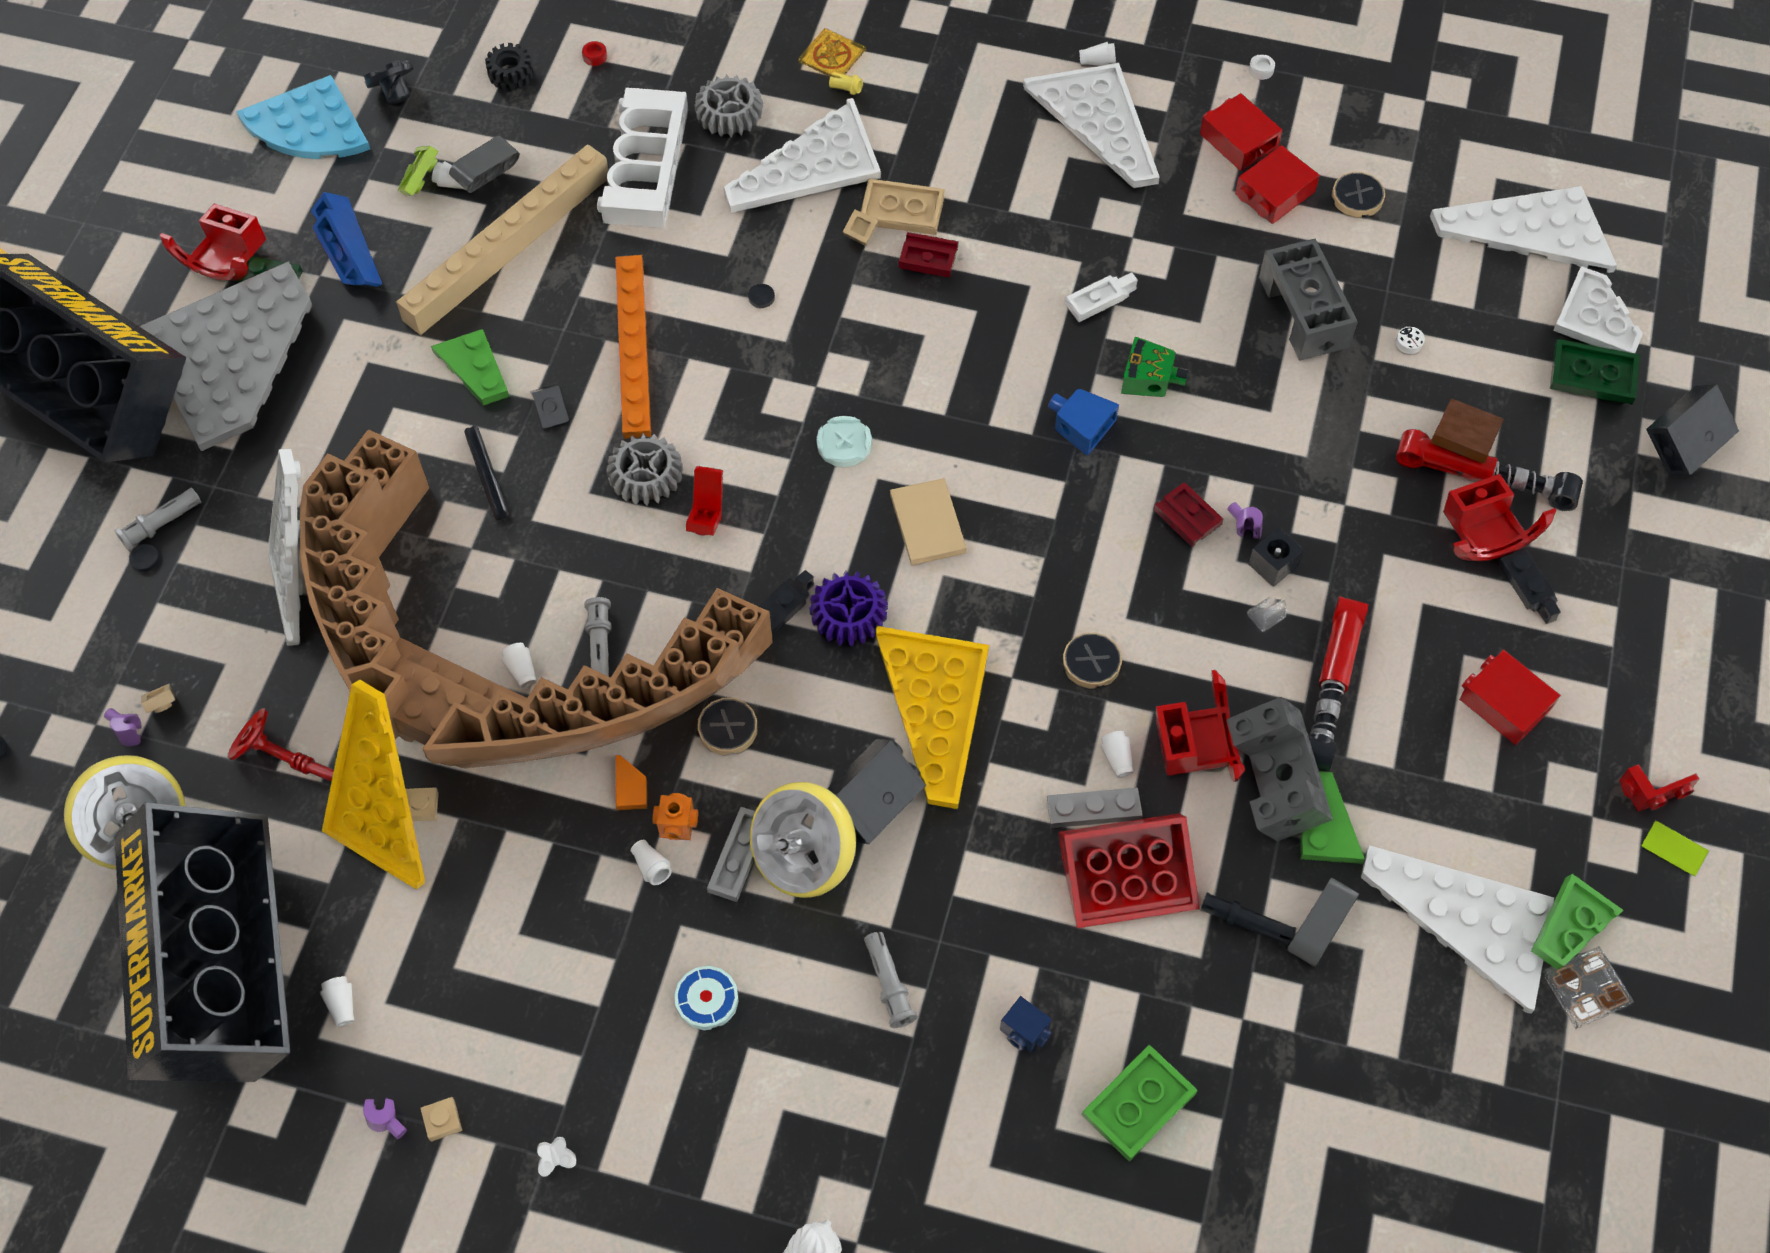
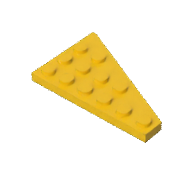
[876,626,989,809]
[322,680,425,890]

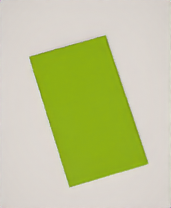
[1641,820,1709,877]

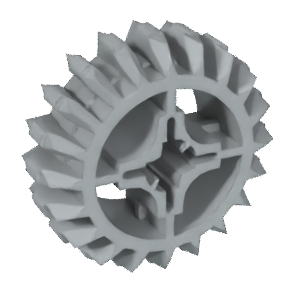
[694,74,763,138]
[607,433,683,506]

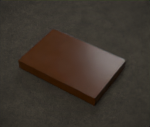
[1431,398,1504,464]

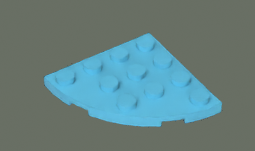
[236,75,370,159]

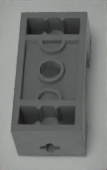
[1259,238,1358,361]
[1227,697,1333,842]

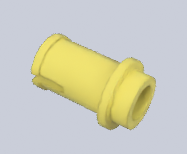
[829,72,863,95]

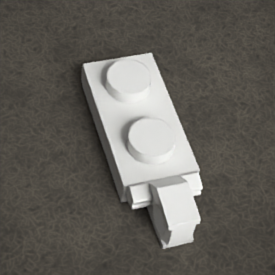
[1065,272,1138,322]

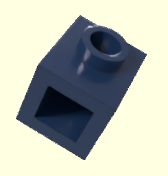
[1000,996,1052,1053]

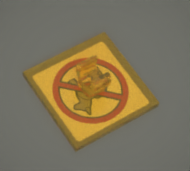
[798,28,866,77]

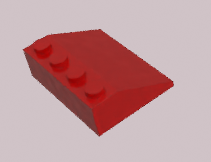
[1058,813,1200,928]

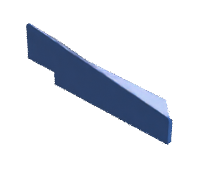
[310,192,382,287]

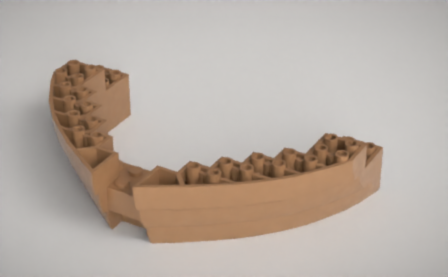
[300,429,773,769]

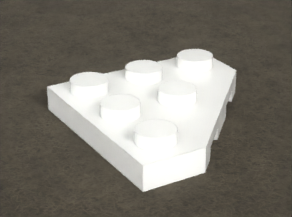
[1553,266,1643,354]

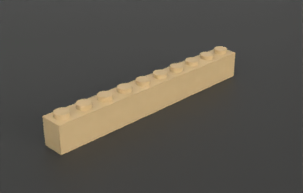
[396,144,609,335]

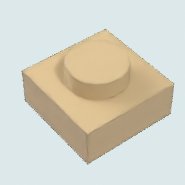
[843,209,879,246]
[141,683,175,713]
[406,788,438,821]
[421,1097,463,1142]

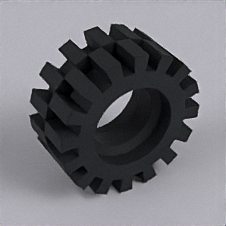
[485,43,533,91]

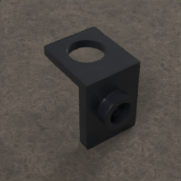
[530,384,569,428]

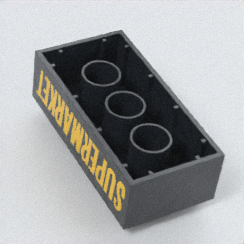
[0,254,187,462]
[114,802,290,1082]

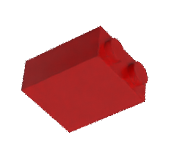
[1200,93,1282,171]
[1235,145,1320,224]
[1459,650,1561,746]

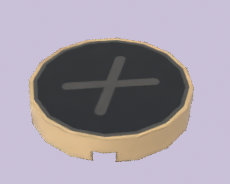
[1332,172,1385,218]
[1063,632,1122,689]
[698,698,757,755]

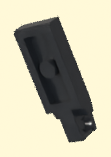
[1498,549,1561,624]
[758,570,815,636]

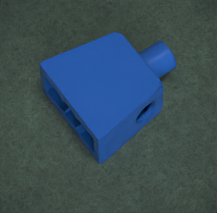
[1048,389,1119,456]

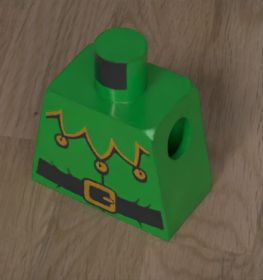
[1121,337,1189,397]

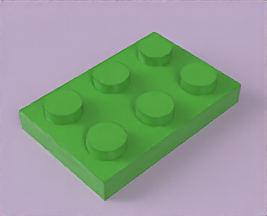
[1081,1045,1198,1162]

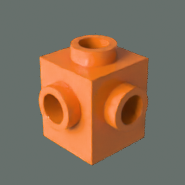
[653,793,698,840]

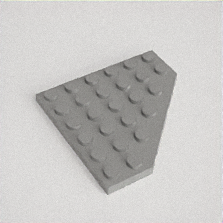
[140,261,312,451]

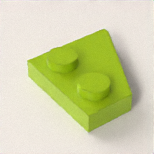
[398,145,439,196]

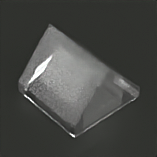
[1247,598,1286,632]

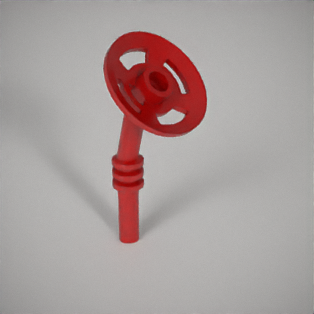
[227,708,334,782]

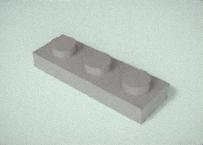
[1047,788,1142,828]
[707,807,755,902]

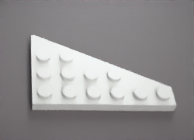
[1023,63,1160,188]
[724,98,881,213]
[1430,186,1617,273]
[268,449,303,646]
[1361,845,1554,1014]

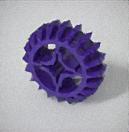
[809,570,888,647]

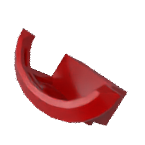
[160,203,267,281]
[1443,474,1557,561]
[1156,670,1245,782]

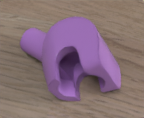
[1227,502,1263,539]
[104,708,142,747]
[363,1098,407,1139]

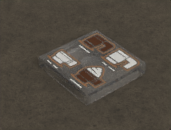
[1542,946,1634,1029]

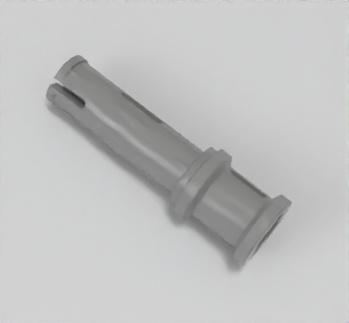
[114,488,202,551]
[584,597,612,676]
[864,932,917,1028]

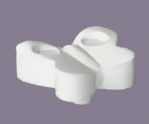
[537,1137,576,1177]

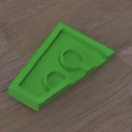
[431,329,509,406]
[1300,772,1365,864]
[1531,874,1623,969]

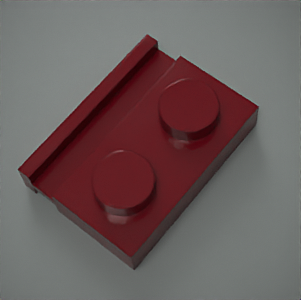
[899,232,959,278]
[1153,482,1224,547]

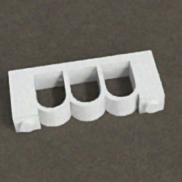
[597,88,688,228]

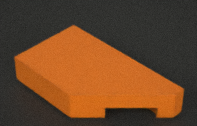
[615,755,647,810]

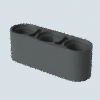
[449,136,520,193]
[1287,878,1359,967]

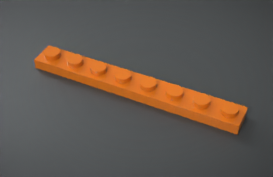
[616,255,651,439]

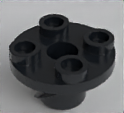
[363,60,414,104]

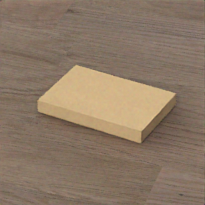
[861,179,945,235]
[890,478,967,566]

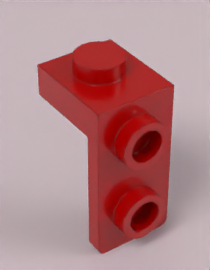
[686,466,723,536]
[1619,764,1700,812]

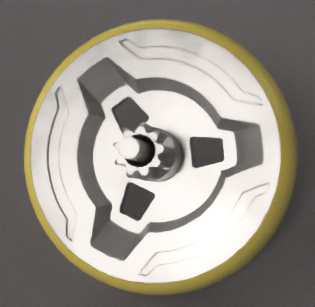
[64,755,185,870]
[750,782,856,898]

